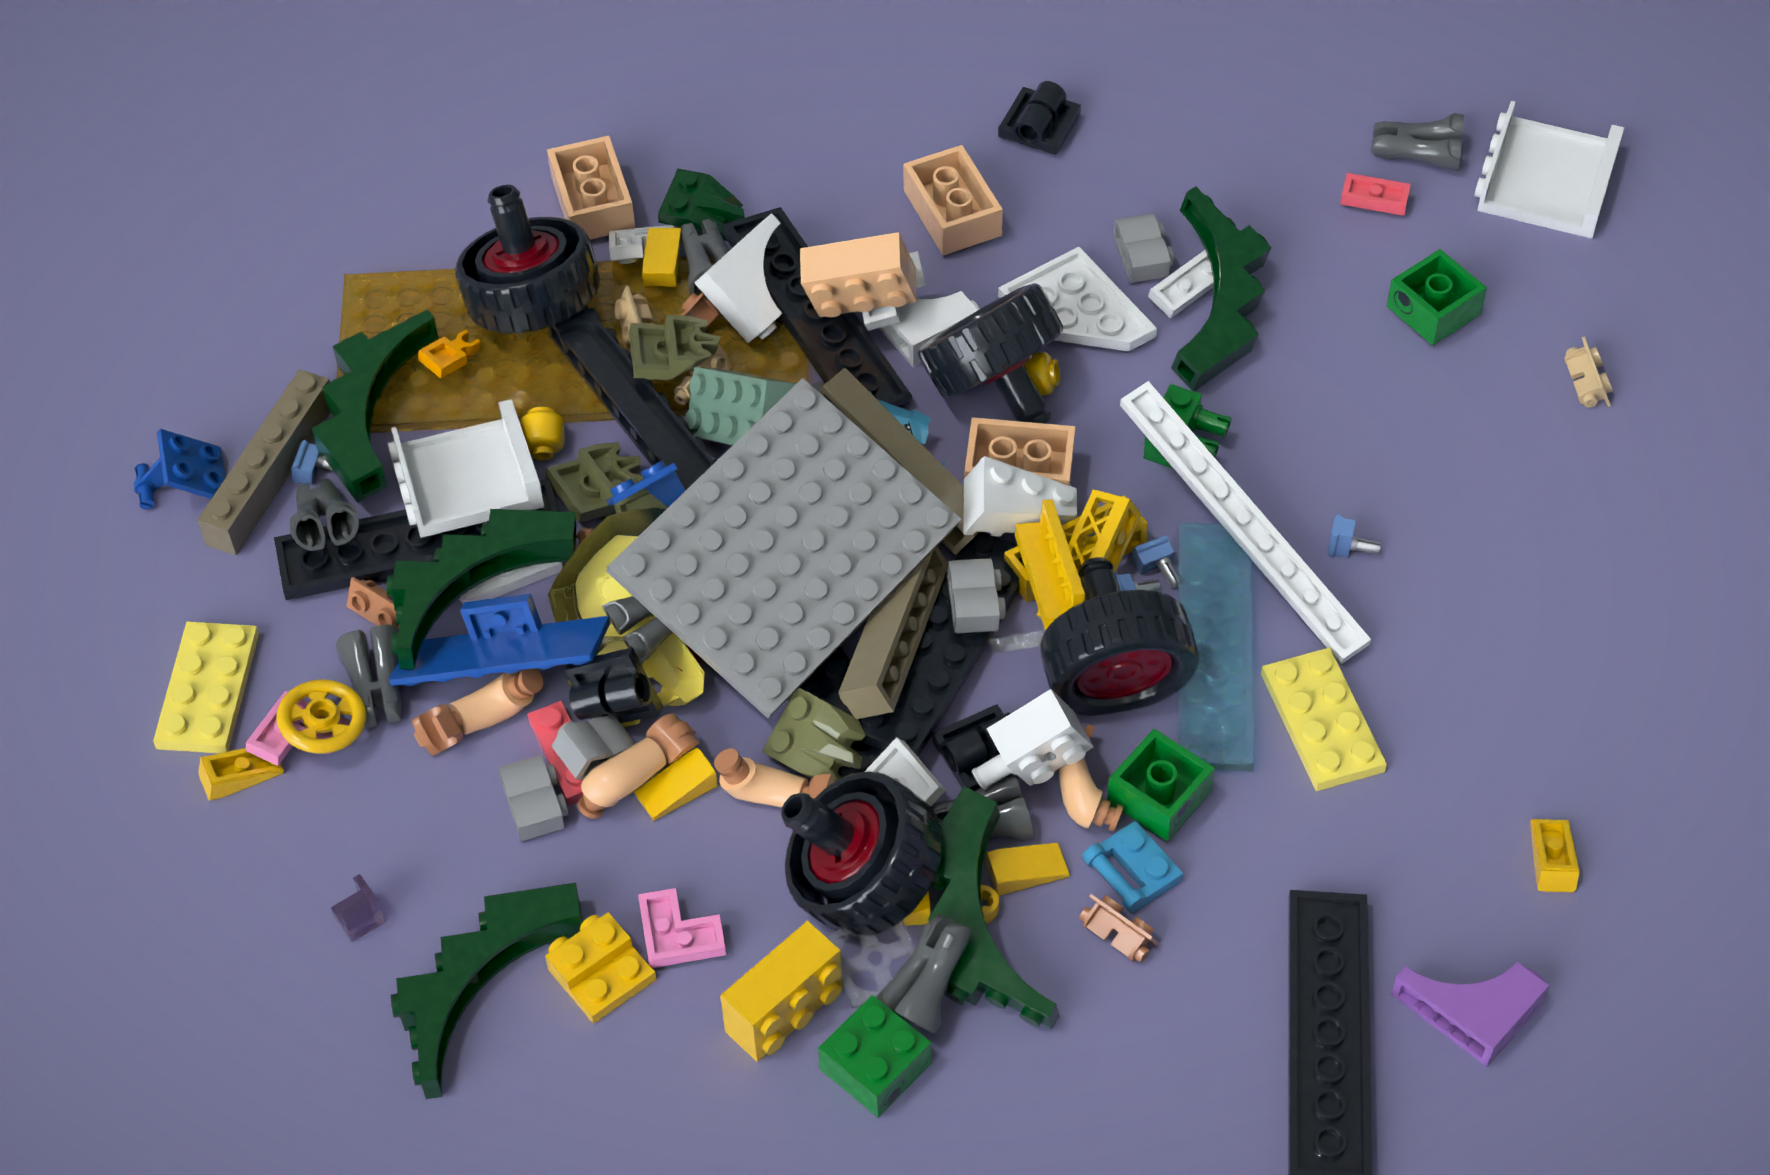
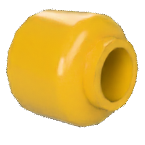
[1024,352,1060,396]
[520,407,565,460]

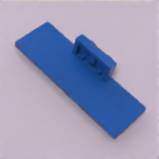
[388,593,611,686]

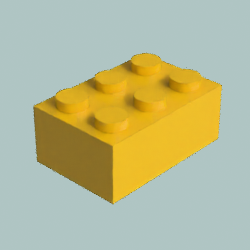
[720,920,843,1062]

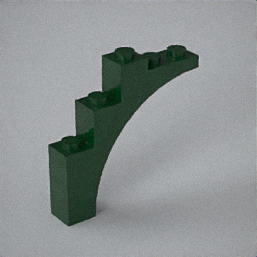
[1171,186,1271,391]
[312,309,439,503]
[386,509,577,670]
[928,786,1059,1029]
[391,882,582,1099]

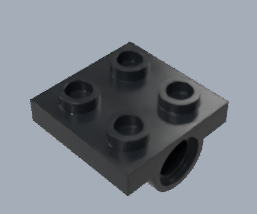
[998,81,1081,155]
[564,647,663,723]
[932,704,1011,791]

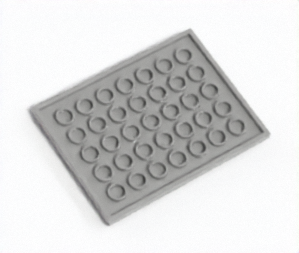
[606,378,961,719]

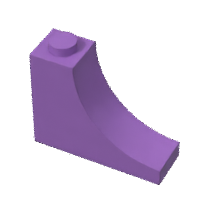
[1391,962,1550,1067]

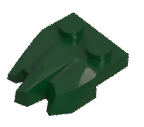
[658,168,745,241]

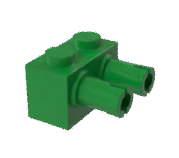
[1143,384,1232,469]

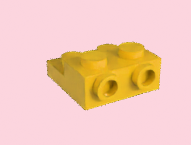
[545,912,657,1024]

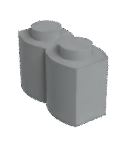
[1113,213,1174,283]
[947,558,1006,633]
[551,716,636,780]
[498,755,569,842]

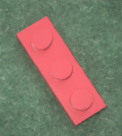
[527,701,583,806]

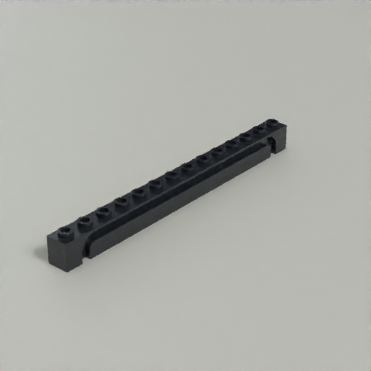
[548,306,717,490]

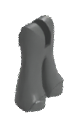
[1371,113,1464,171]
[681,219,730,299]
[290,479,359,551]
[602,596,673,664]
[336,625,403,729]
[931,773,1034,841]
[876,914,971,1035]

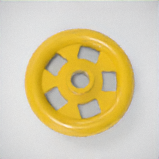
[276,679,367,754]

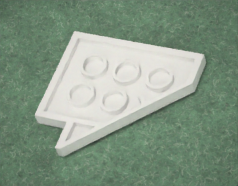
[998,247,1157,351]

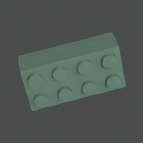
[685,366,797,445]

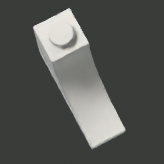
[694,213,782,343]
[879,291,980,367]

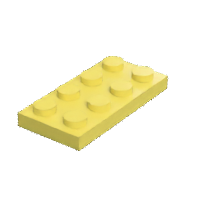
[153,621,259,753]
[1261,647,1387,792]

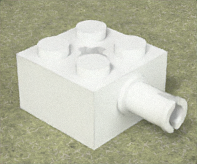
[972,689,1094,791]

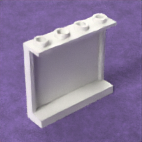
[1474,101,1624,239]
[388,399,544,538]

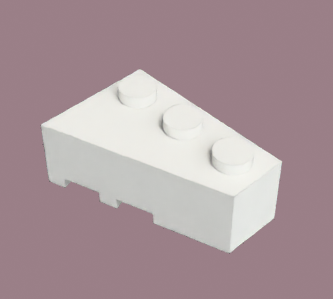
[963,456,1077,536]

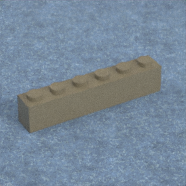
[818,368,979,555]
[197,369,331,555]
[838,547,948,719]

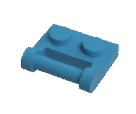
[1082,821,1183,913]

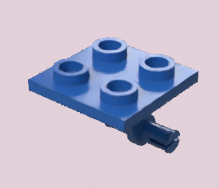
[134,428,226,510]
[606,461,686,507]

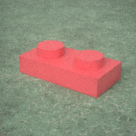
[1340,173,1411,216]

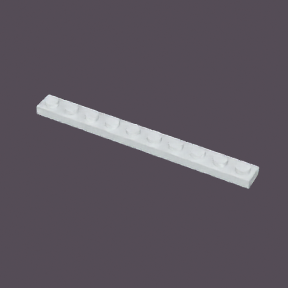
[1120,381,1371,665]

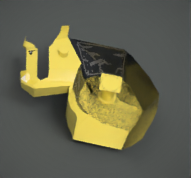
[548,508,704,728]

